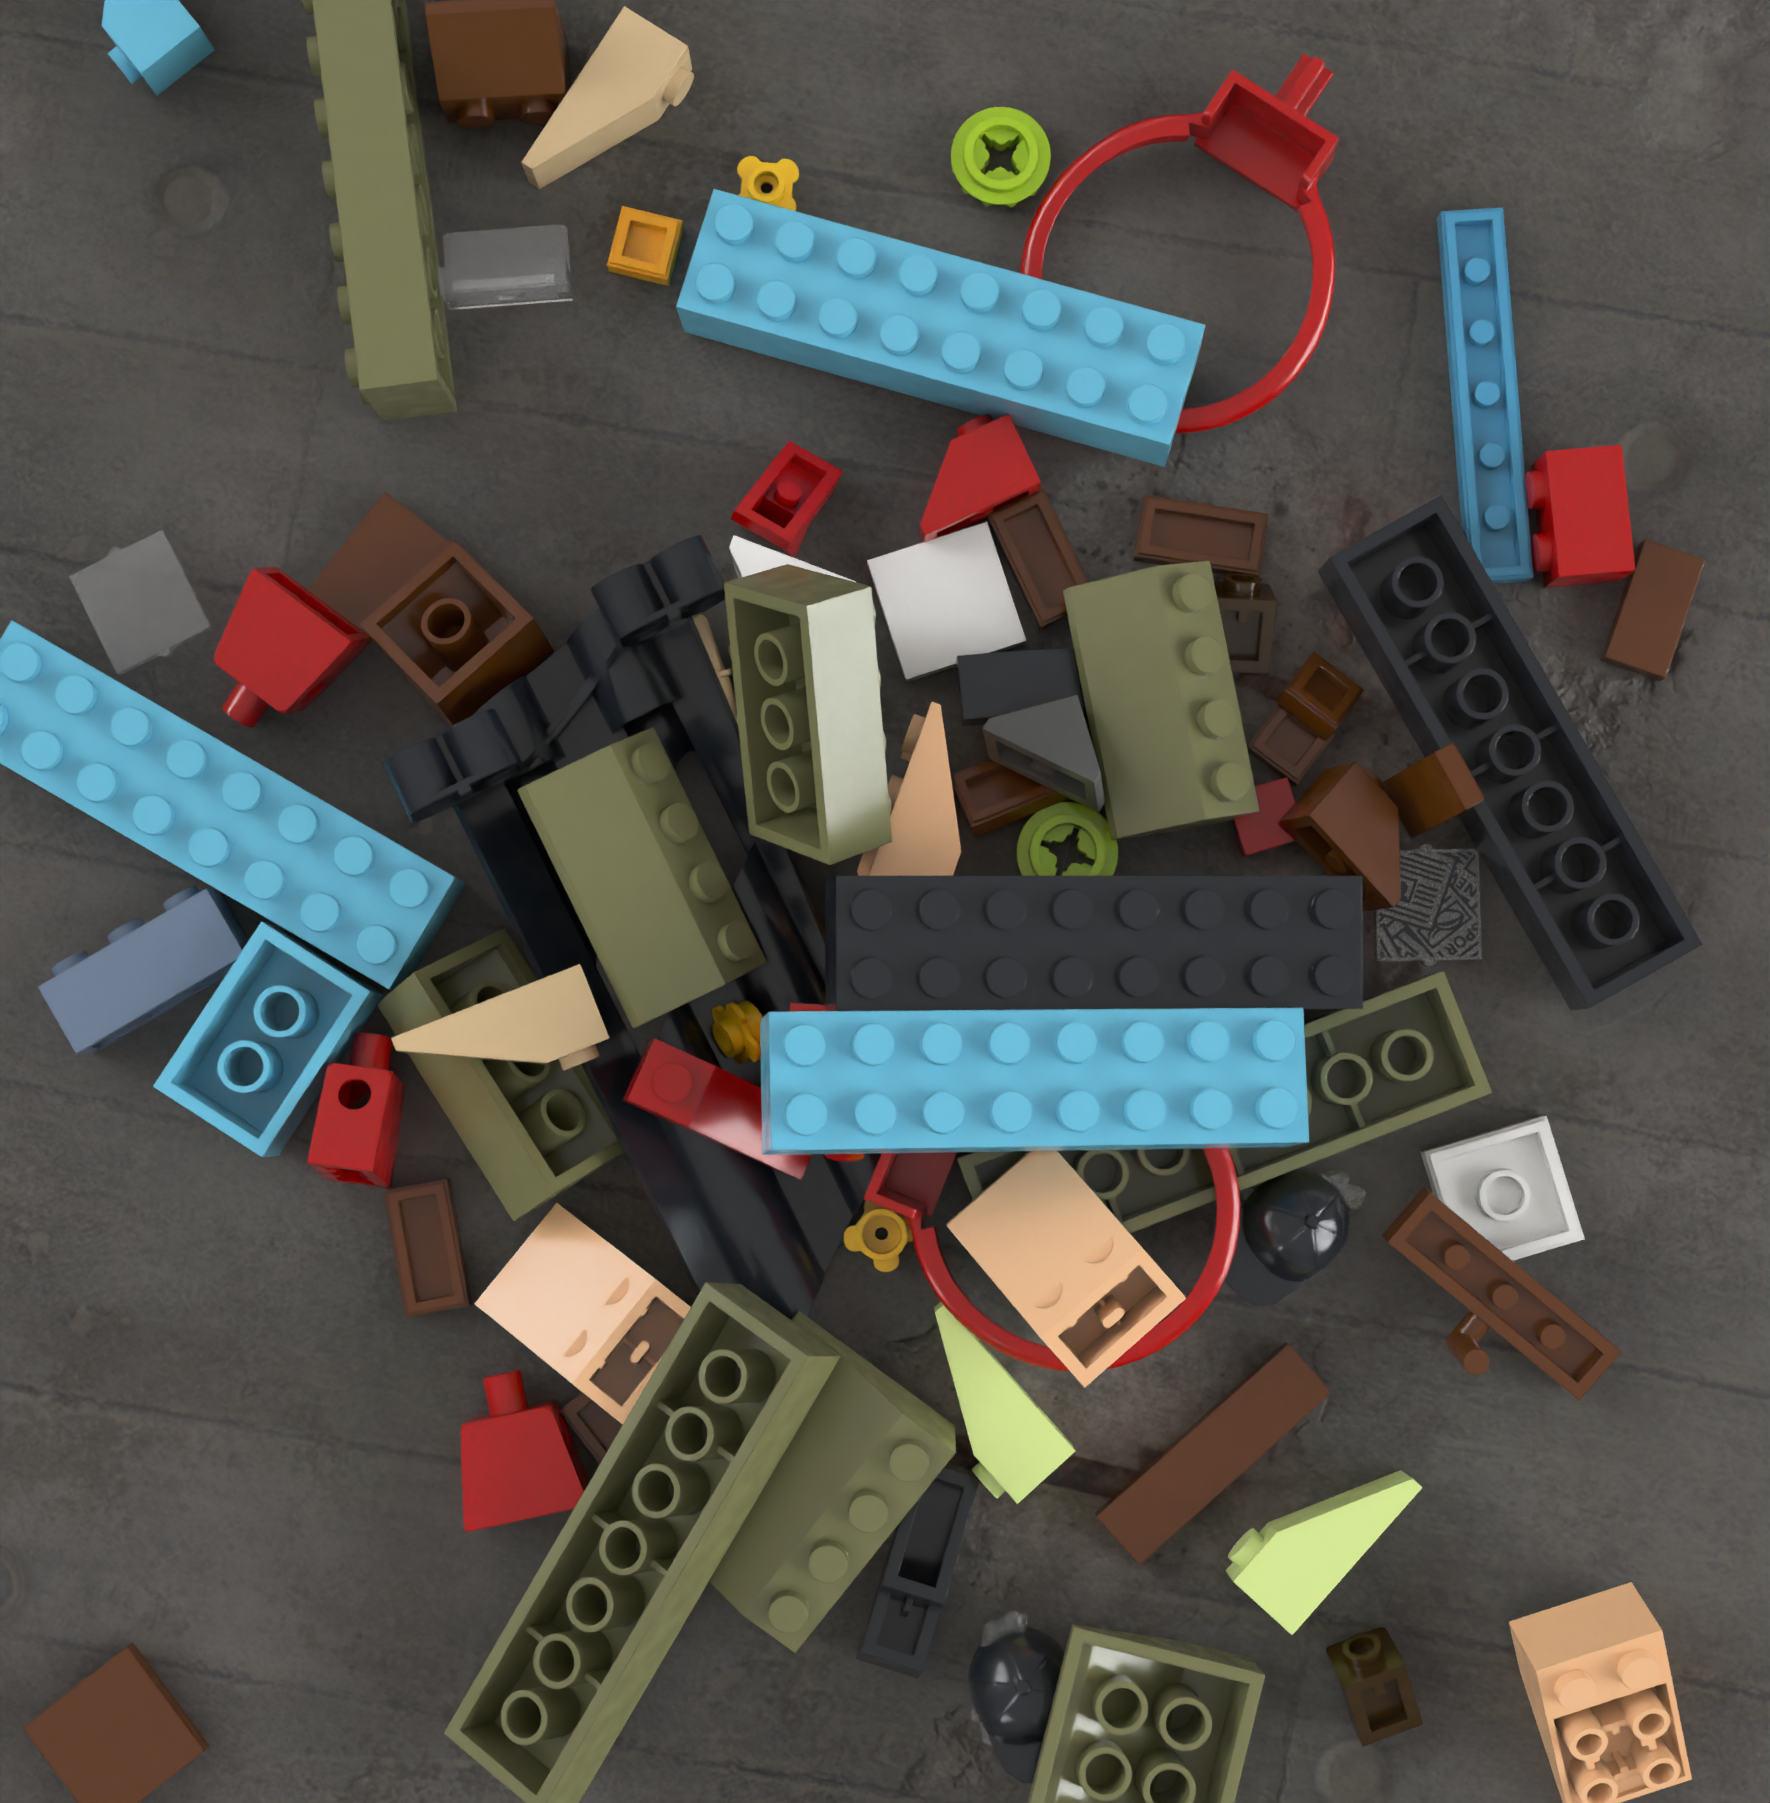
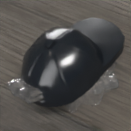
[1224,1170,1366,1305]
[968,1610,1065,1783]

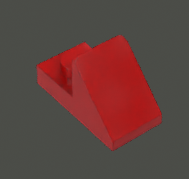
[731,440,843,557]

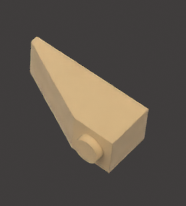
[521,6,694,190]
[391,964,609,1071]

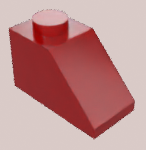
[919,414,1041,543]

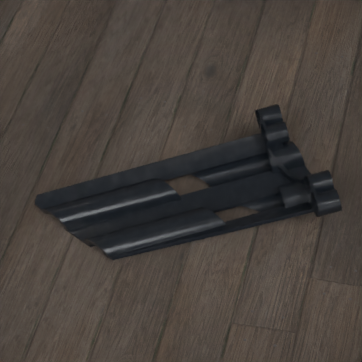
[382,535,881,1320]

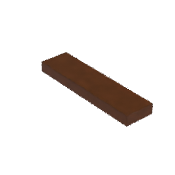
[1095,1342,1332,1566]

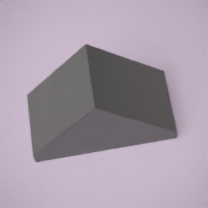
[982,695,1105,812]

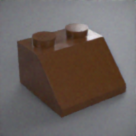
[425,0,571,129]
[359,540,555,727]

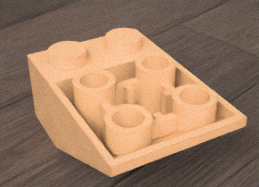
[857,702,961,876]
[946,1151,1186,1388]
[474,1203,691,1425]
[1509,1582,1692,1803]

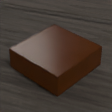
[1276,652,1364,740]
[1247,704,1336,787]

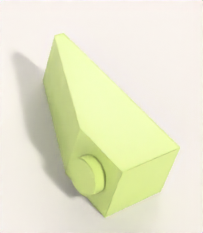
[934,1301,1075,1504]
[1225,1470,1423,1635]

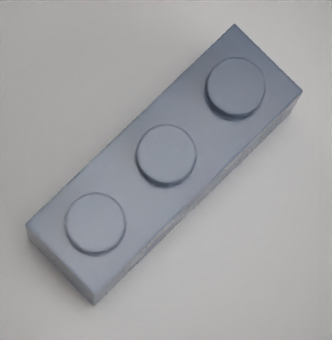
[38,886,249,1055]

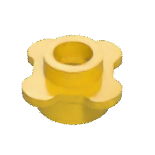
[737,156,799,211]
[712,1000,763,1064]
[843,1200,913,1272]

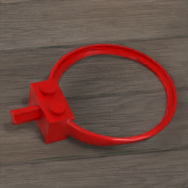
[1020,54,1339,434]
[864,1148,1240,1371]

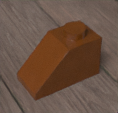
[1279,761,1401,912]

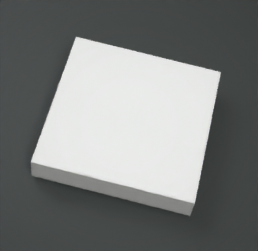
[867,522,1026,683]
[1420,1116,1585,1260]

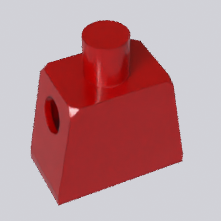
[214,567,371,728]
[307,1032,405,1189]
[460,1369,590,1533]

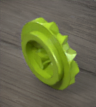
[951,107,1051,208]
[1016,802,1118,876]

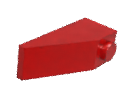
[622,1039,812,1180]

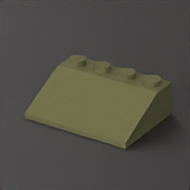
[709,1311,956,1653]
[1028,1624,1266,1803]

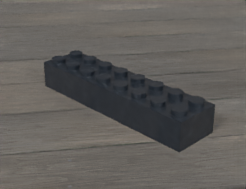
[1318,495,1703,1011]
[825,876,1363,1011]

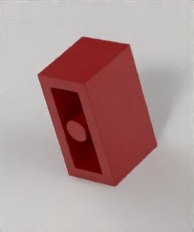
[1525,445,1635,589]

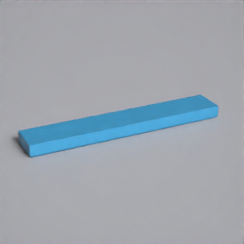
[1437,208,1533,584]

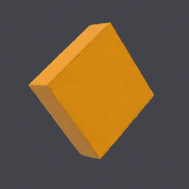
[607,206,684,286]

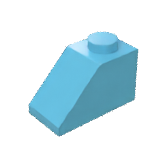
[102,0,215,96]

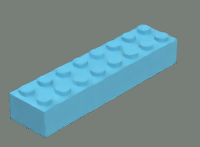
[676,189,1205,467]
[0,620,466,990]
[760,1008,1309,1155]

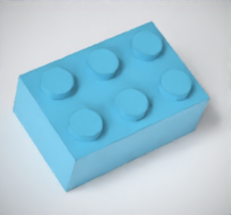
[153,921,384,1157]

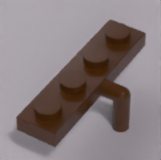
[1382,1187,1622,1401]

